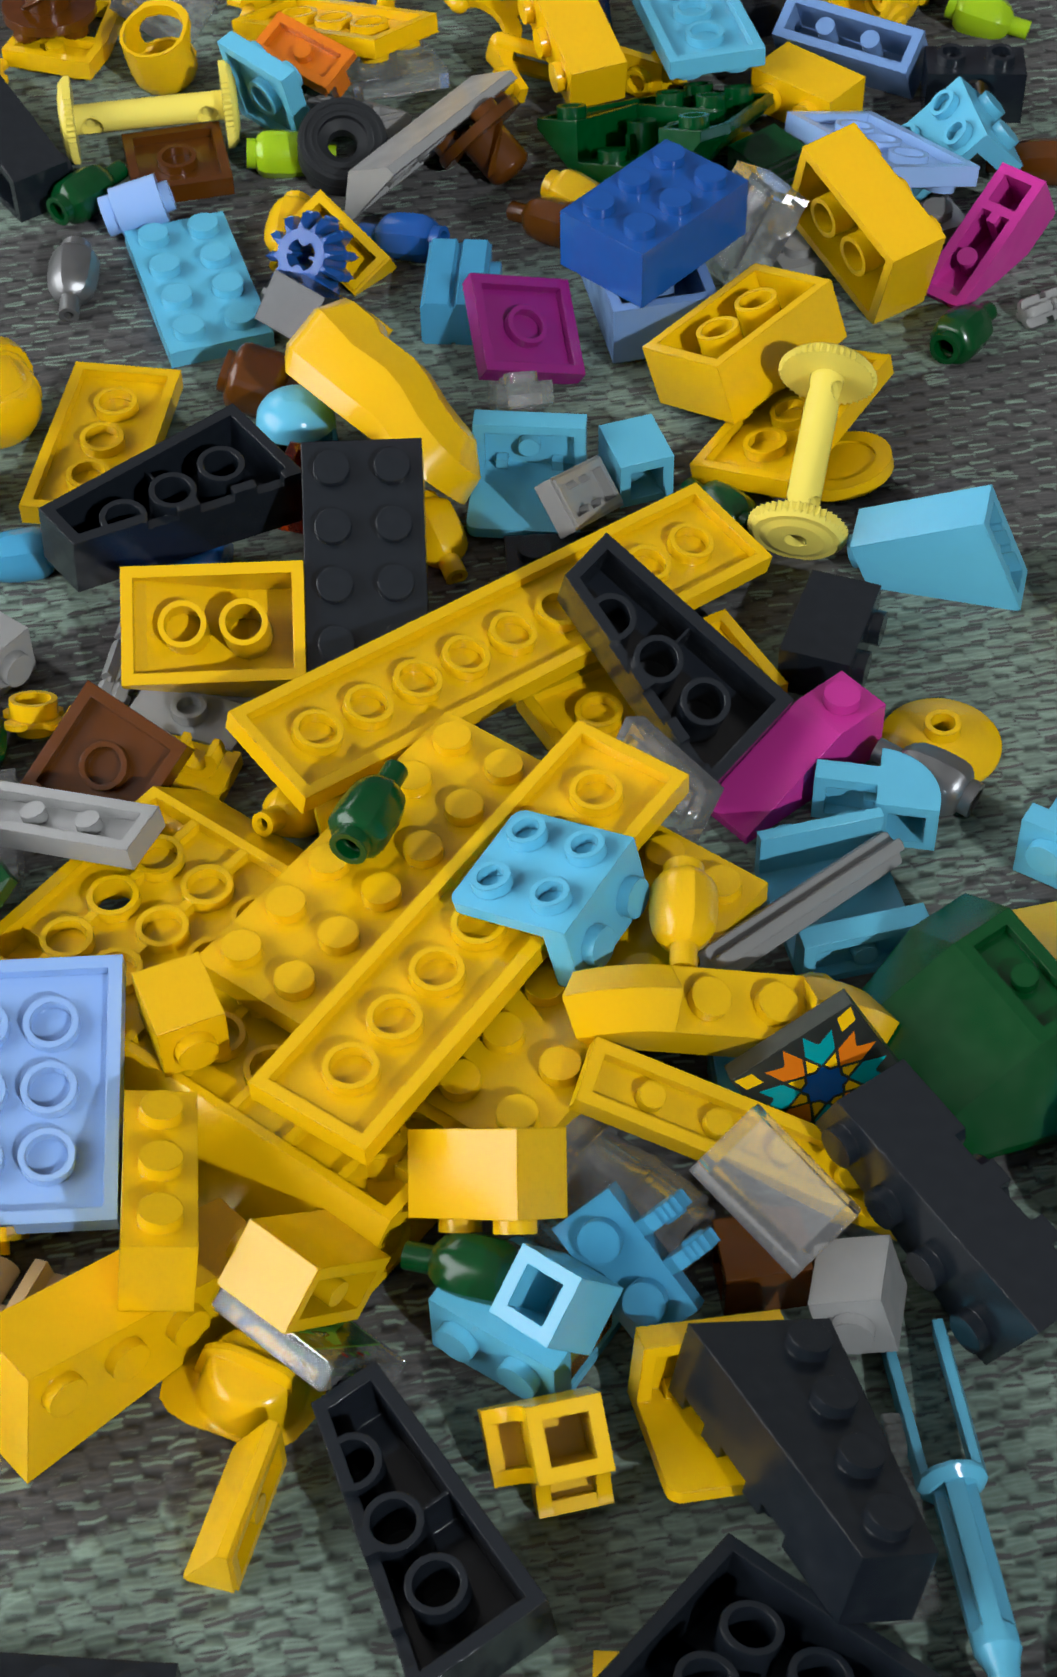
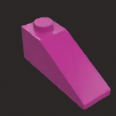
[926,162,1056,308]
[703,671,886,844]

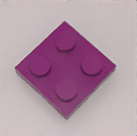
[462,273,586,384]

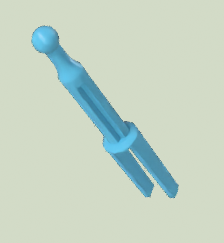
[881,1318,1023,1677]

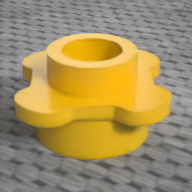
[3,690,64,739]

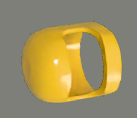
[119,0,198,96]

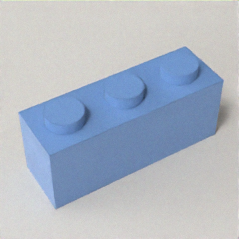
[772,0,928,99]

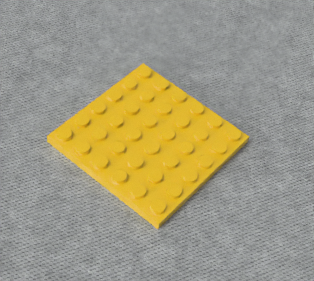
[200,711,768,1131]

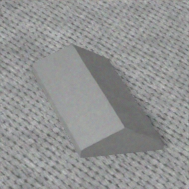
[344,70,517,220]

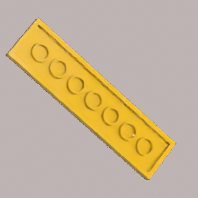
[248,720,689,1167]

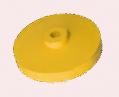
[821,431,894,502]

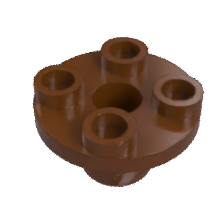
[1,0,97,43]
[434,91,528,185]

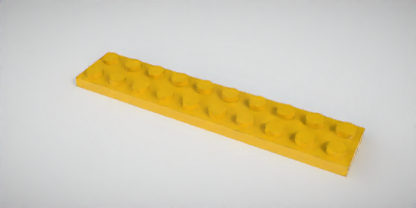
[225,482,773,815]

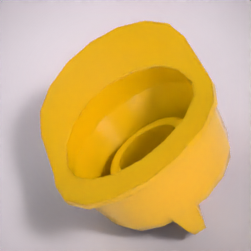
[159,1324,326,1446]

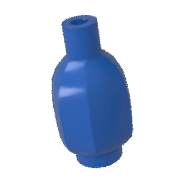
[358,212,450,263]

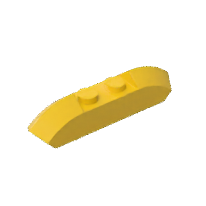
[562,964,900,1058]

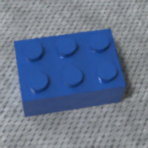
[560,139,748,308]

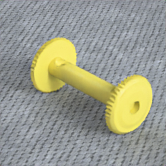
[57,60,241,165]
[747,342,878,560]

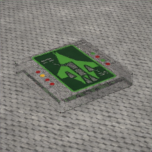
[211,1288,407,1392]

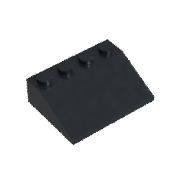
[597,1533,943,1677]

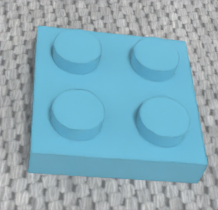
[217,30,311,131]

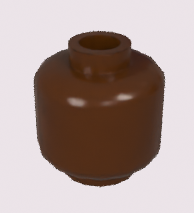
[216,342,299,418]

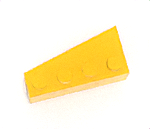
[0,1197,252,1484]

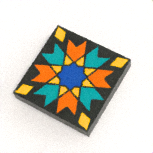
[724,988,899,1125]

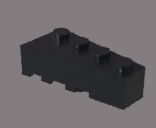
[0,75,74,223]
[38,403,303,592]
[557,532,794,807]
[815,1059,1057,1365]
[668,1318,939,1625]
[311,1360,558,1677]

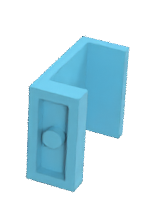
[754,807,929,980]

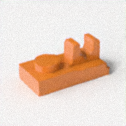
[255,11,357,98]

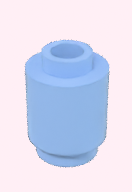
[97,173,177,237]

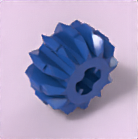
[265,210,359,294]

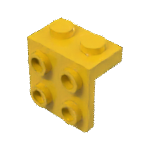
[627,1309,785,1503]

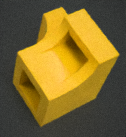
[477,1386,616,1519]

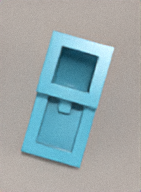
[810,748,941,851]

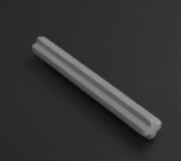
[698,832,905,971]

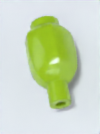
[944,0,1032,40]
[246,130,336,178]

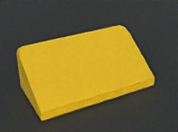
[284,189,397,296]
[183,1419,287,1593]

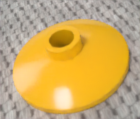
[882,698,1002,782]

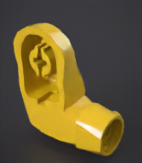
[285,298,481,505]

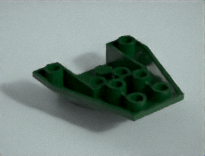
[537,81,773,183]
[862,893,1057,1159]

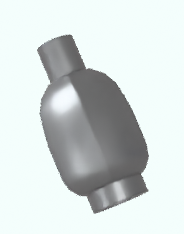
[47,236,100,321]
[870,738,985,817]

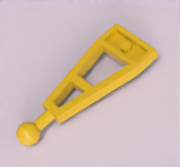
[1,0,132,81]

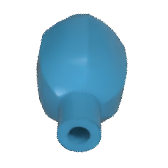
[0,526,55,583]

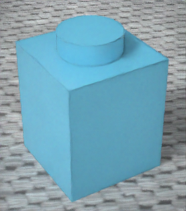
[598,414,674,508]
[489,1243,624,1356]

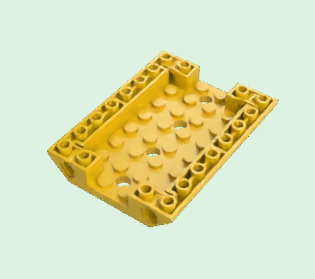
[0,786,444,1291]

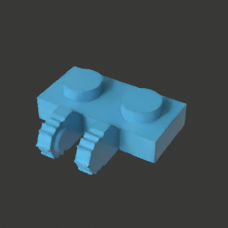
[552,1181,721,1340]

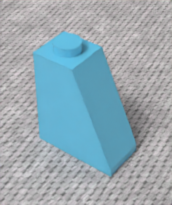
[847,484,1028,611]

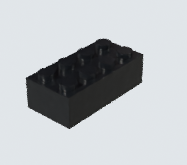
[301,438,429,672]

